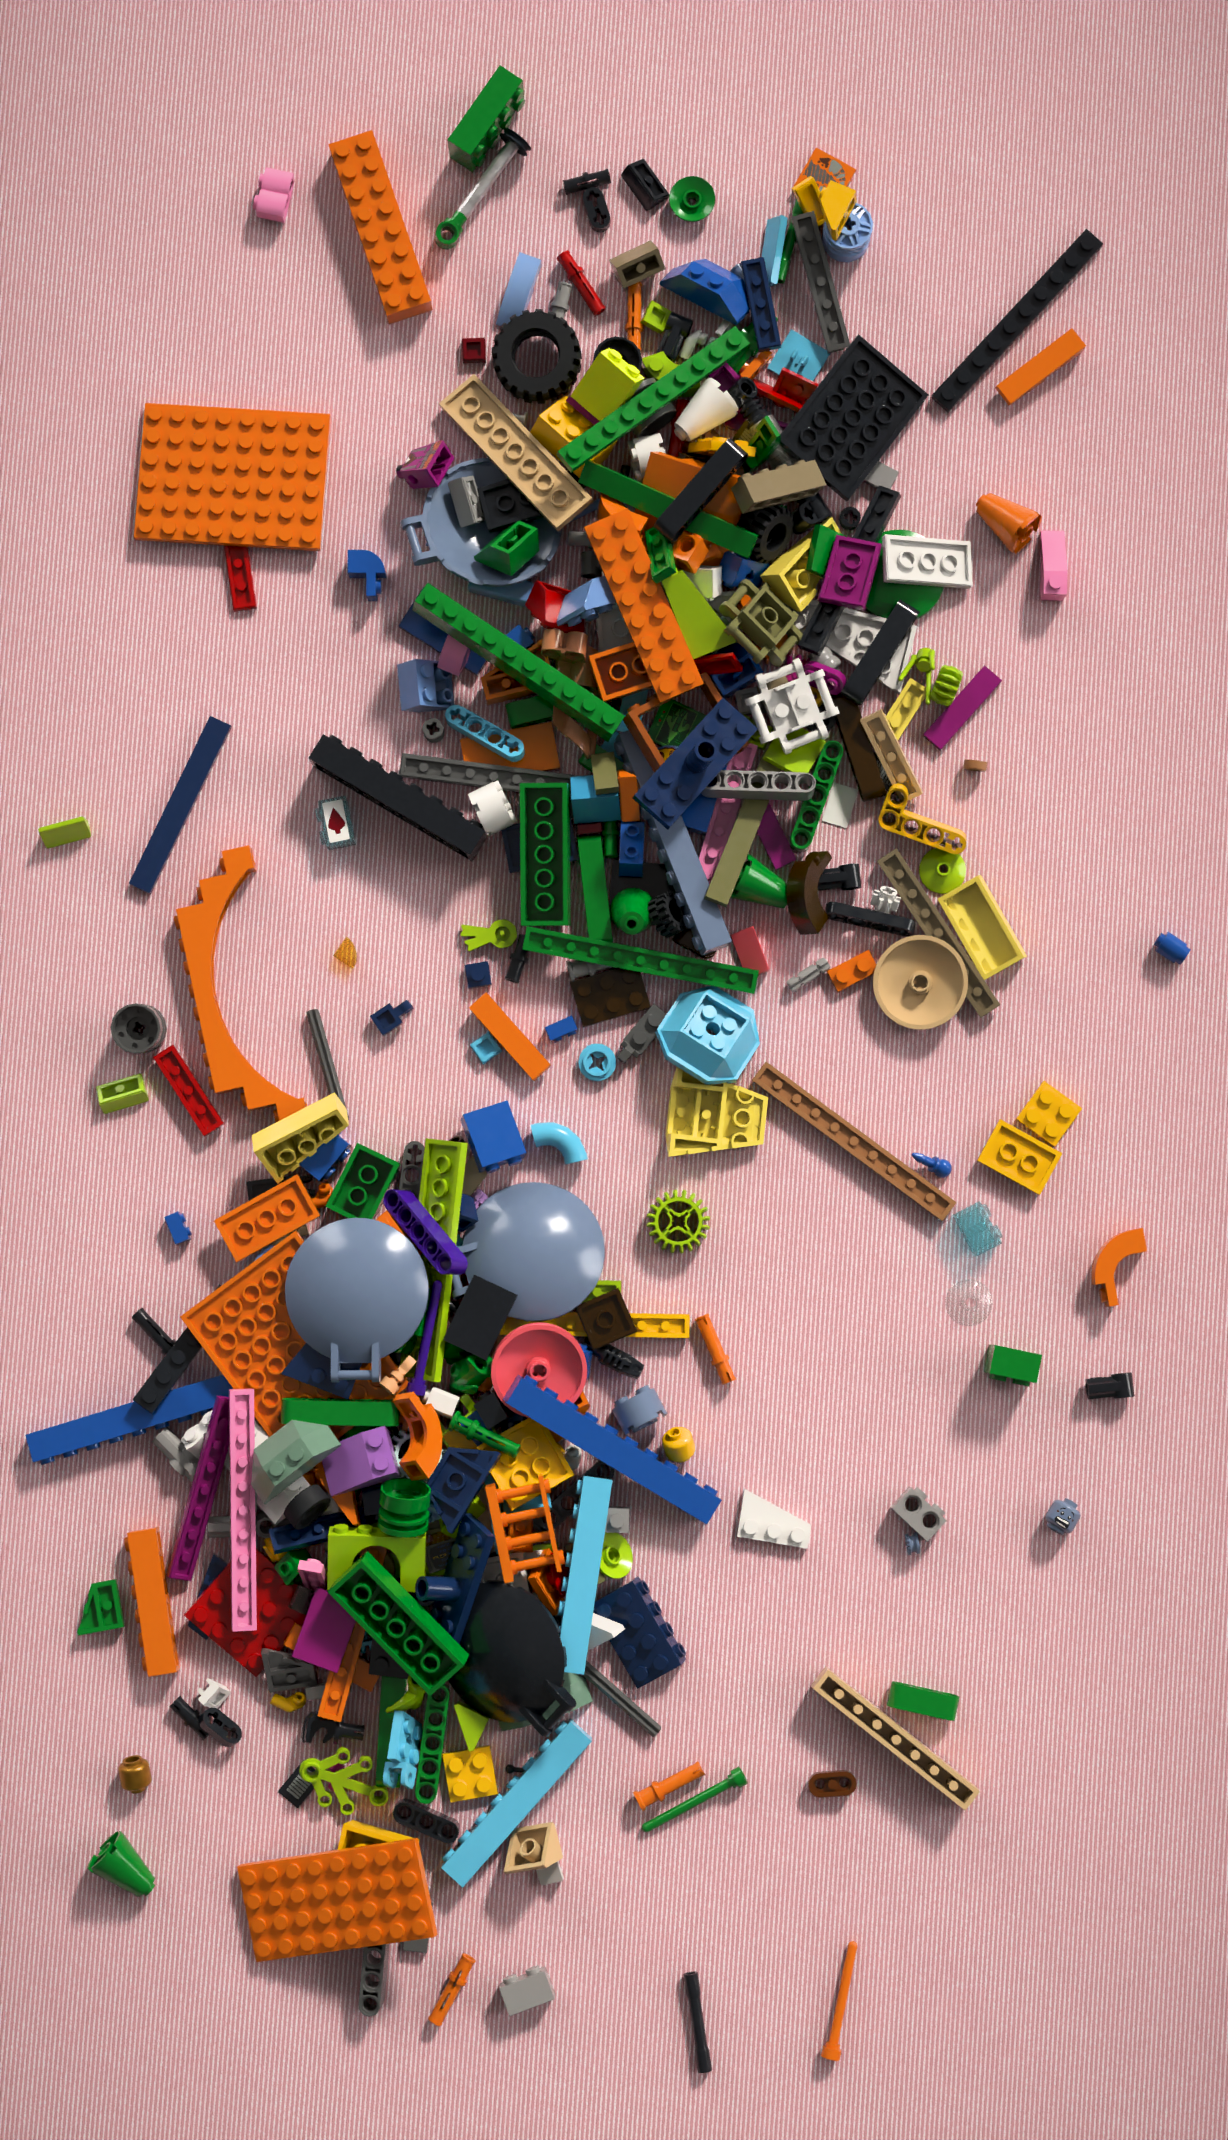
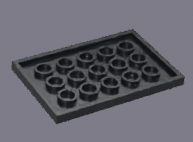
[779,334,928,501]

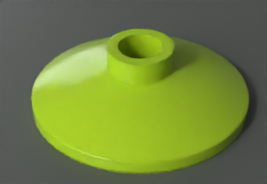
[919,848,966,894]
[599,1532,633,1579]

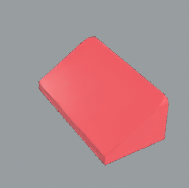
[730,926,769,975]

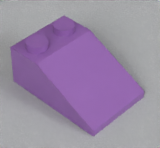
[322,1426,401,1497]

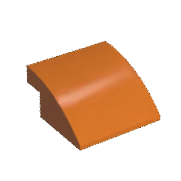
[634,452,742,566]

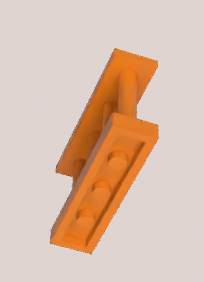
[485,1473,565,1583]

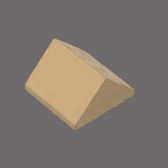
[504,1822,563,1874]

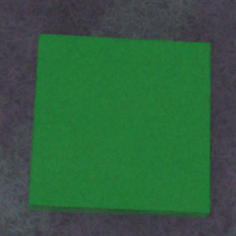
[806,524,847,578]

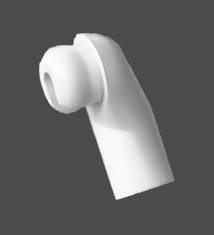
[679,330,708,359]

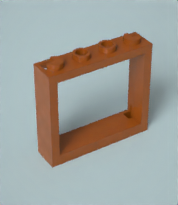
[623,672,750,773]

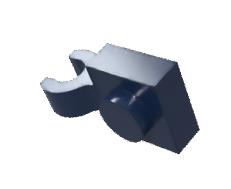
[370,1000,414,1036]

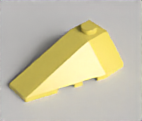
[760,517,842,612]

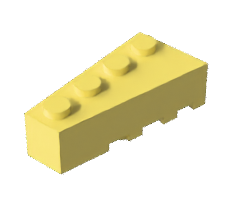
[252,1092,349,1184]

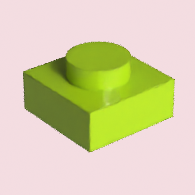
[640,301,672,334]

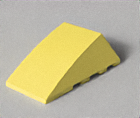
[665,1067,768,1157]

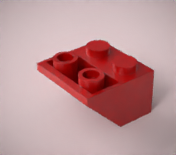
[525,580,584,633]

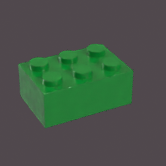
[325,1143,402,1220]

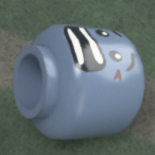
[1045,1498,1081,1535]

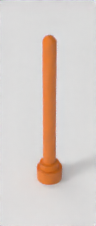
[821,1941,857,2061]

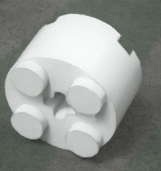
[627,433,666,483]
[468,781,518,836]

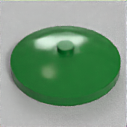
[865,530,944,620]

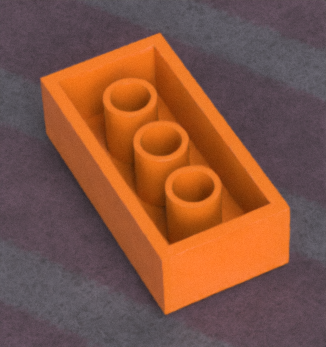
[588,642,653,703]

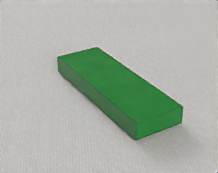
[645,527,676,584]

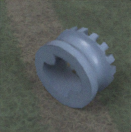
[905,1532,920,1555]

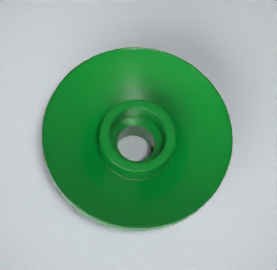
[669,176,715,222]

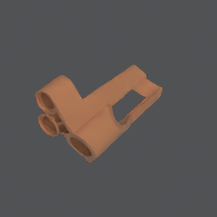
[541,629,601,759]

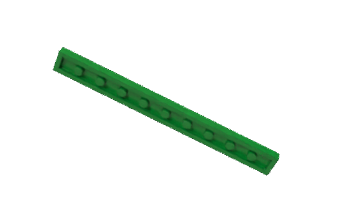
[556,326,750,473]
[522,926,759,994]

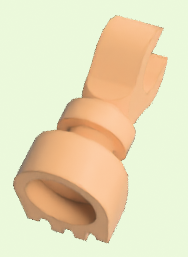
[379,1355,417,1396]

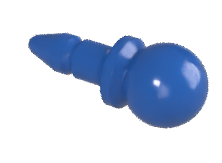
[912,1153,952,1178]

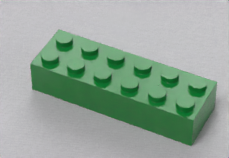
[520,783,571,926]
[328,1551,469,1696]

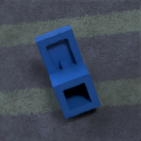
[348,550,387,601]

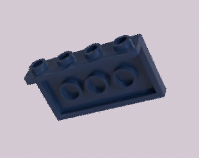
[593,1576,686,1689]

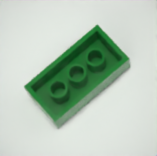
[447,65,525,173]

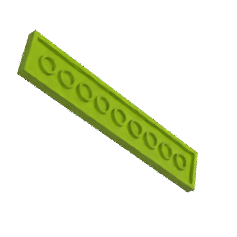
[400,1138,468,1382]

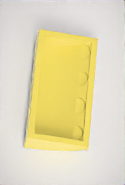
[938,875,1027,980]

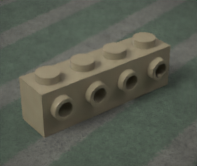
[731,460,826,514]

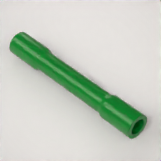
[778,199,804,284]

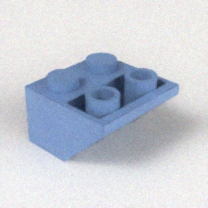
[556,576,616,627]
[397,659,454,713]

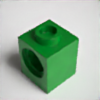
[274,1549,313,1586]

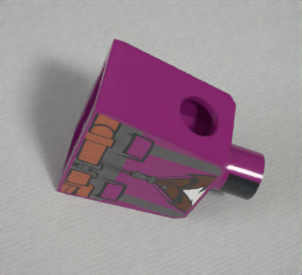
[396,440,454,489]

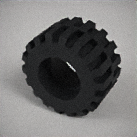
[736,505,794,564]

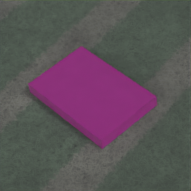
[818,535,882,611]
[292,1587,356,1673]

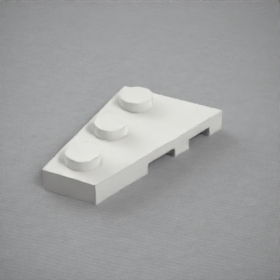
[737,1489,812,1549]

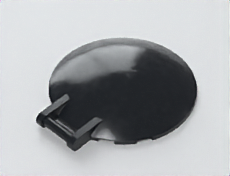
[448,1580,576,1737]

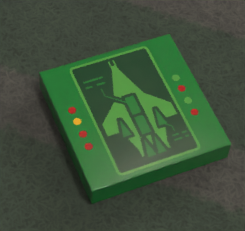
[648,699,706,747]

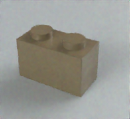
[609,240,666,288]

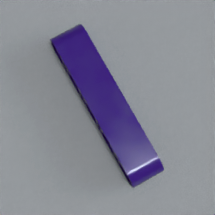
[383,1189,468,1275]

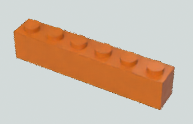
[124,1527,180,1677]

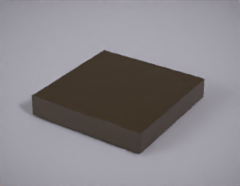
[575,1288,637,1351]

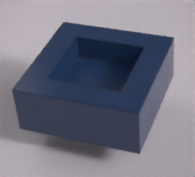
[465,961,492,989]

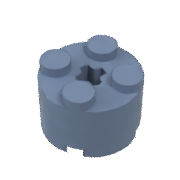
[612,1385,668,1436]

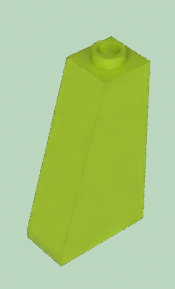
[661,568,736,659]

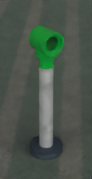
[435,128,531,249]

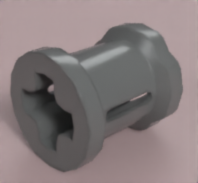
[422,718,445,743]

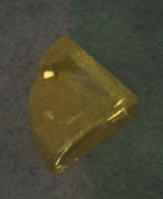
[333,936,357,969]

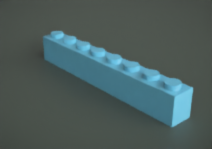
[558,1476,613,1675]
[441,1719,592,1888]

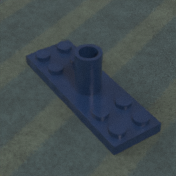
[633,698,758,830]
[415,1513,495,1644]

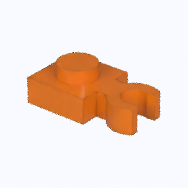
[739,350,772,380]

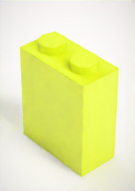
[571,348,645,421]

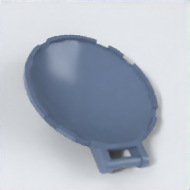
[400,458,562,587]
[452,1182,605,1322]
[285,1218,429,1383]

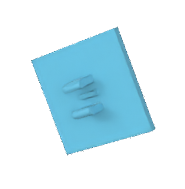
[767,329,831,381]

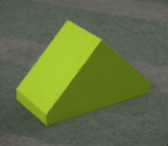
[454,1701,489,1752]

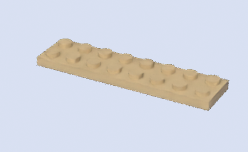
[439,374,594,531]

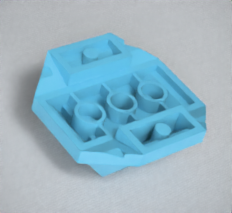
[655,986,760,1085]

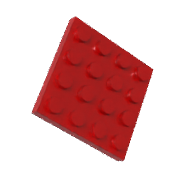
[184,1548,313,1677]

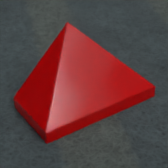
[693,652,743,675]

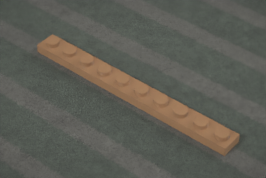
[752,1062,957,1222]

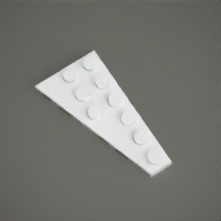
[784,600,917,695]

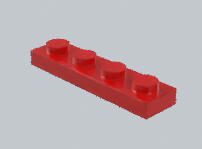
[153,1045,225,1137]

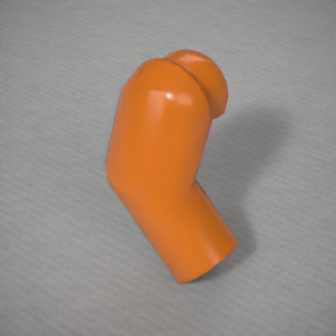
[311,1182,333,1209]

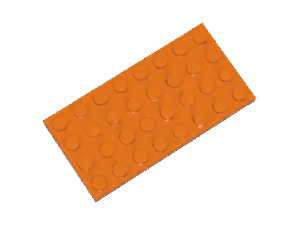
[237,1838,438,1962]

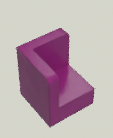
[706,363,739,393]

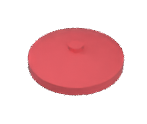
[490,1323,587,1418]

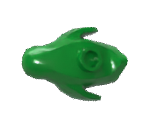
[449,1353,492,1395]

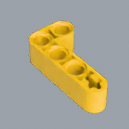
[878,783,967,854]

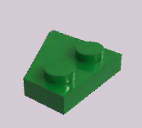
[77,1579,125,1636]

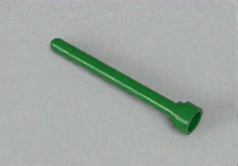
[642,1766,748,1833]

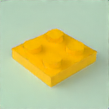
[1016,1081,1082,1147]
[442,1745,498,1803]

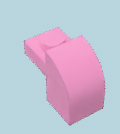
[437,635,470,676]

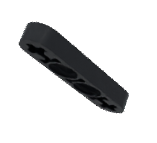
[825,902,916,937]

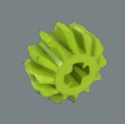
[930,665,963,706]

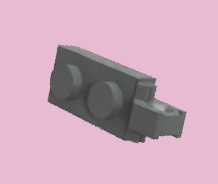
[617,1004,667,1064]

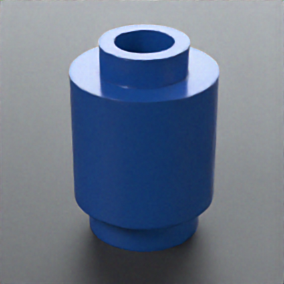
[1154,932,1191,964]

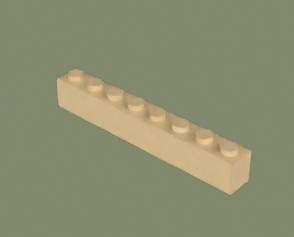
[811,1666,980,1811]

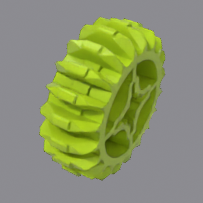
[646,1190,710,1254]

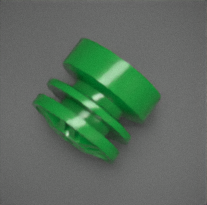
[378,1478,431,1538]

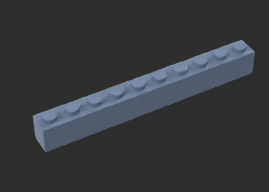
[614,725,732,956]

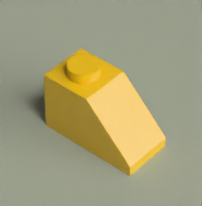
[819,180,857,241]

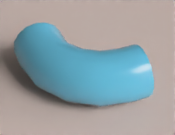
[531,1122,588,1165]

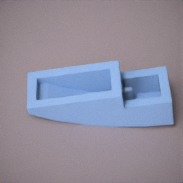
[496,252,542,326]

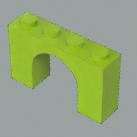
[327,1524,426,1592]

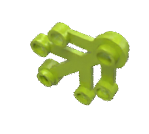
[299,1747,388,1815]

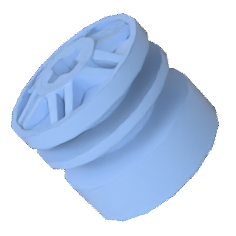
[822,203,873,262]

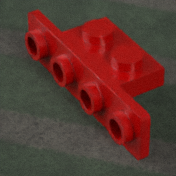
[752,367,819,414]

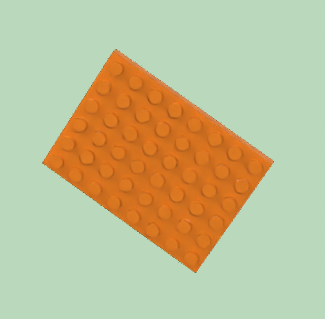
[134,403,331,551]
[180,1230,409,1439]

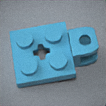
[383,1711,423,1789]

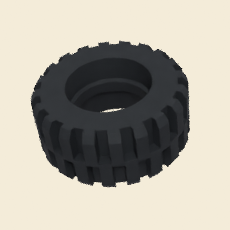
[492,309,582,404]

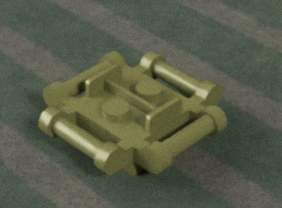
[719,579,803,667]

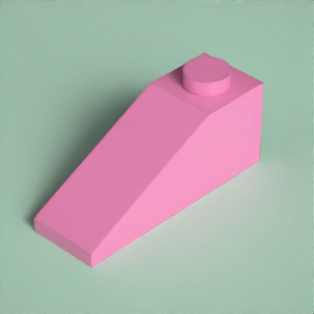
[1040,531,1067,601]

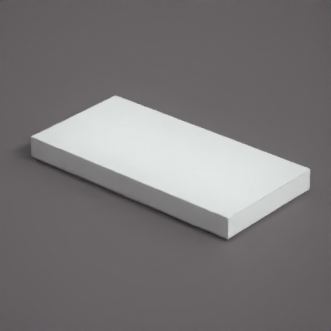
[882,534,973,589]

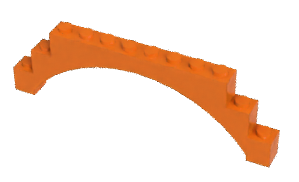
[174,845,307,1122]

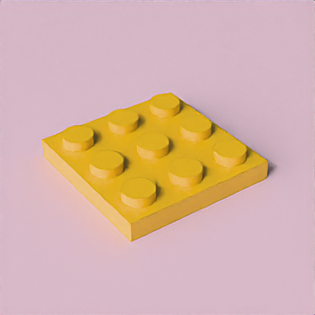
[476,1418,574,1512]

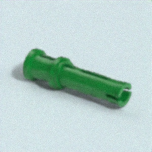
[448,1411,521,1458]

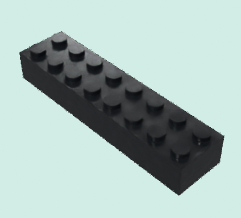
[308,734,487,862]

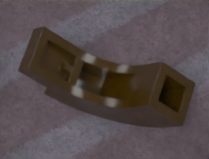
[786,851,832,935]

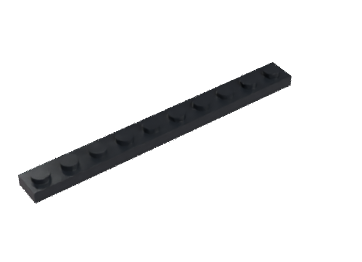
[931,229,1103,413]

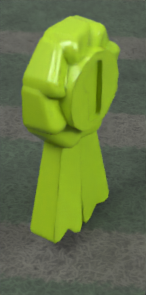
[460,919,517,952]

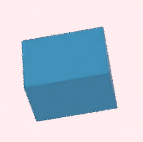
[570,775,621,824]

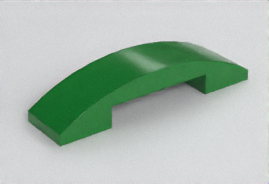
[742,415,781,474]

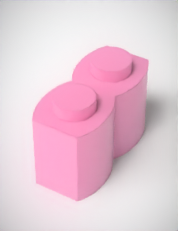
[253,168,295,223]

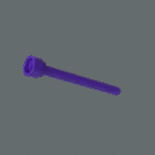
[406,1280,442,1396]

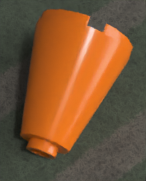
[976,493,1042,554]

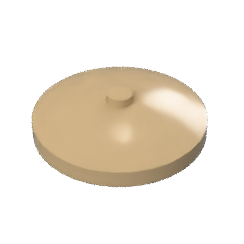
[873,935,968,1030]

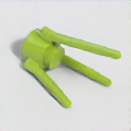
[898,648,935,705]

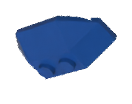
[660,259,750,325]

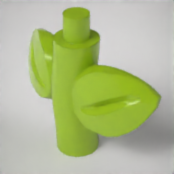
[386,1675,426,1713]

